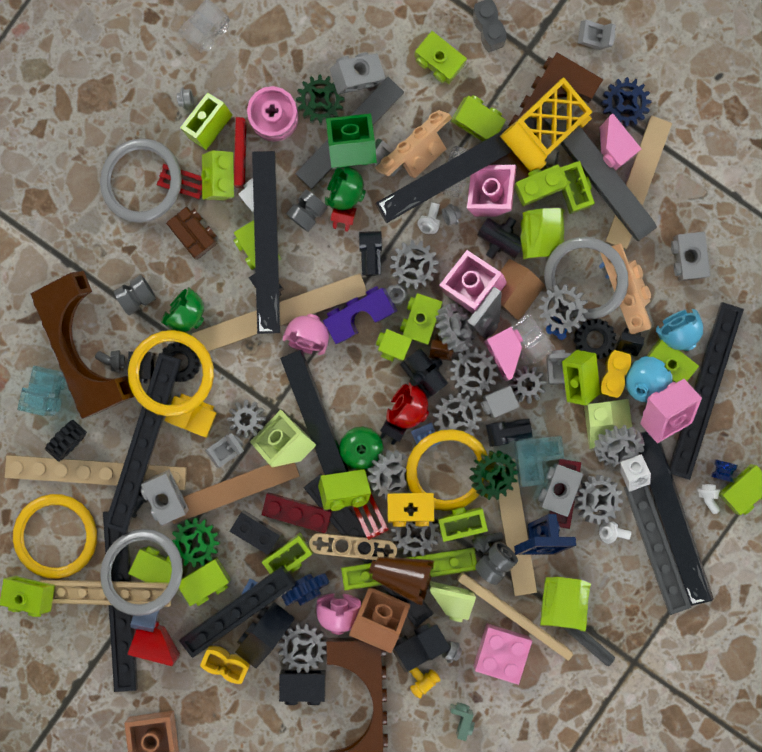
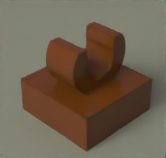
[429,334,454,361]

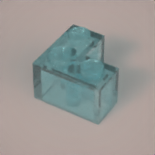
[17,365,66,416]
[514,435,565,487]

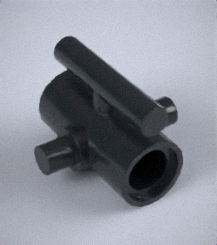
[477,216,522,259]
[399,348,448,399]

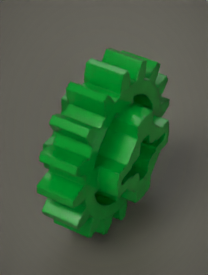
[172,517,220,567]

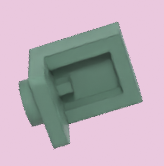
[450,703,475,741]

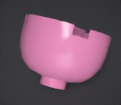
[283,314,329,355]
[316,593,361,635]

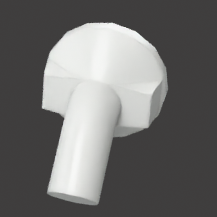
[417,202,440,234]
[697,484,720,514]
[599,521,631,544]

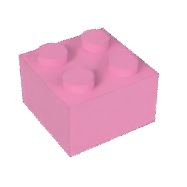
[439,250,507,314]
[640,379,702,443]
[473,623,532,685]

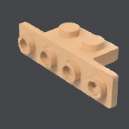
[375,110,452,178]
[600,243,652,334]

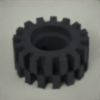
[574,319,617,360]
[162,342,201,382]
[45,420,87,462]

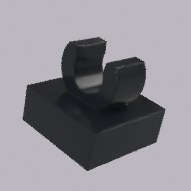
[616,328,645,356]
[380,419,407,445]

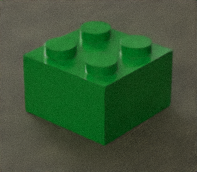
[326,113,377,168]

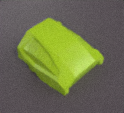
[520,208,565,259]
[540,577,591,632]

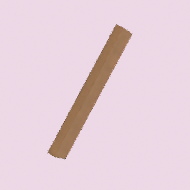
[172,463,300,524]

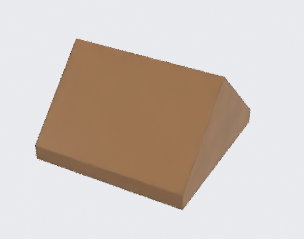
[500,259,545,321]

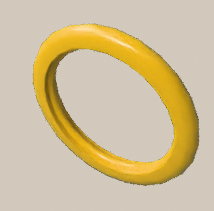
[128,330,214,417]
[406,429,488,511]
[13,494,97,579]

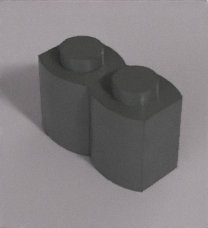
[473,0,506,53]

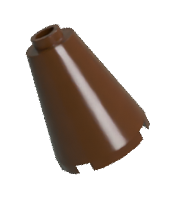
[369,557,434,605]

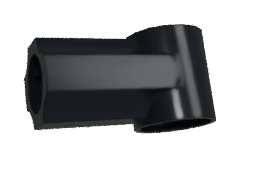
[359,231,382,276]
[486,419,533,447]

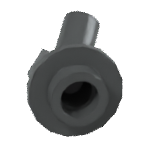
[95,350,125,372]
[472,532,504,554]

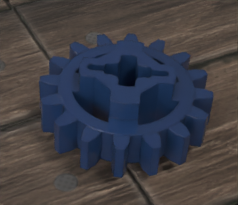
[601,77,652,128]
[281,573,330,606]

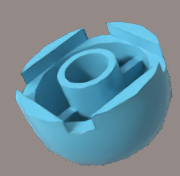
[656,309,703,351]
[625,356,672,403]

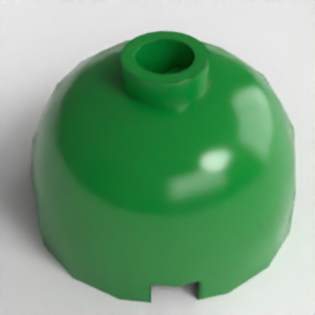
[325,166,366,211]
[161,287,204,332]
[339,426,384,470]

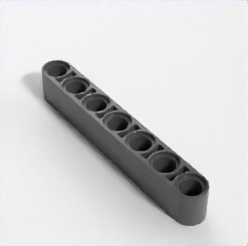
[544,106,657,241]

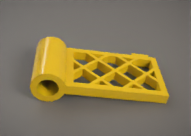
[500,77,592,171]

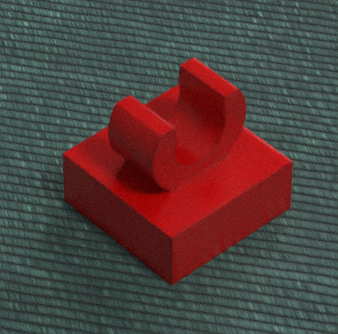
[330,207,357,232]

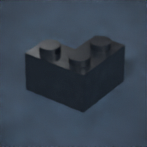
[235,602,295,669]
[392,623,451,672]

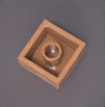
[349,587,411,653]
[124,711,179,752]

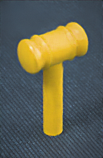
[409,667,440,698]

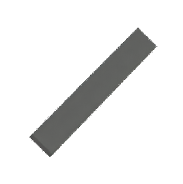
[295,77,404,190]
[624,485,691,615]

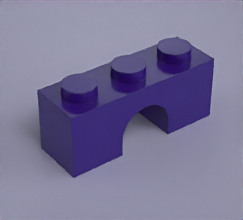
[323,286,398,344]

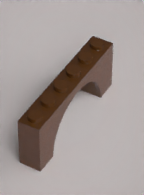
[489,52,603,183]
[30,271,134,419]
[326,637,388,752]

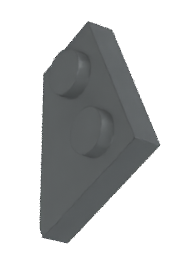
[467,287,502,339]

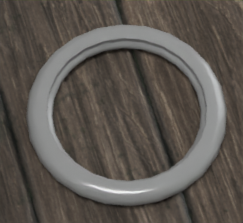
[100,138,182,223]
[544,237,628,319]
[100,529,183,616]

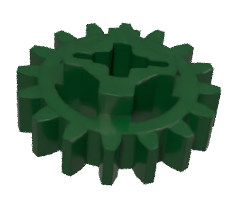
[296,74,345,125]
[469,450,519,500]

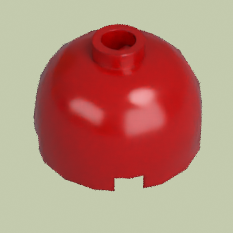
[386,382,429,429]

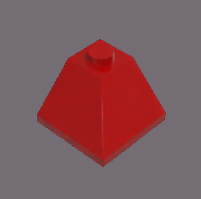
[128,621,180,666]

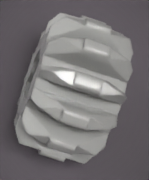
[508,365,547,404]
[227,400,266,438]

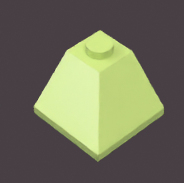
[584,399,632,449]
[250,410,316,467]
[429,581,476,622]

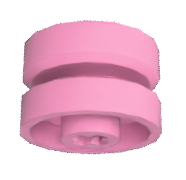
[247,86,299,142]

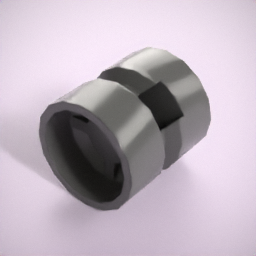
[286,189,328,232]
[114,275,156,316]
[475,542,518,585]

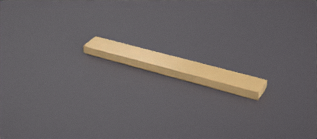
[192,273,367,352]

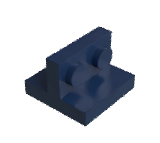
[514,514,577,555]

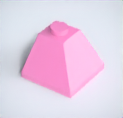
[600,114,641,171]
[467,165,517,217]
[484,327,523,381]

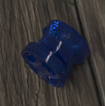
[711,459,738,482]

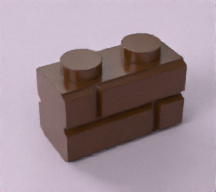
[166,207,217,260]

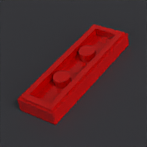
[234,117,247,188]

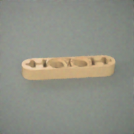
[309,533,397,560]

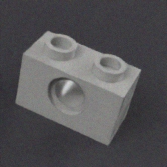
[330,52,386,95]
[671,231,710,281]
[480,386,520,418]
[538,464,583,517]
[141,469,189,525]

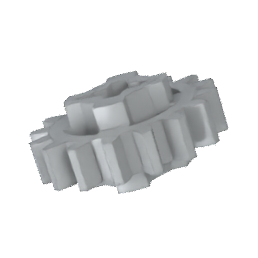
[390,240,439,290]
[539,284,589,334]
[435,303,475,353]
[449,348,498,396]
[433,393,482,442]
[594,425,645,467]
[367,450,410,500]
[574,475,623,525]
[391,508,440,557]
[278,622,327,673]

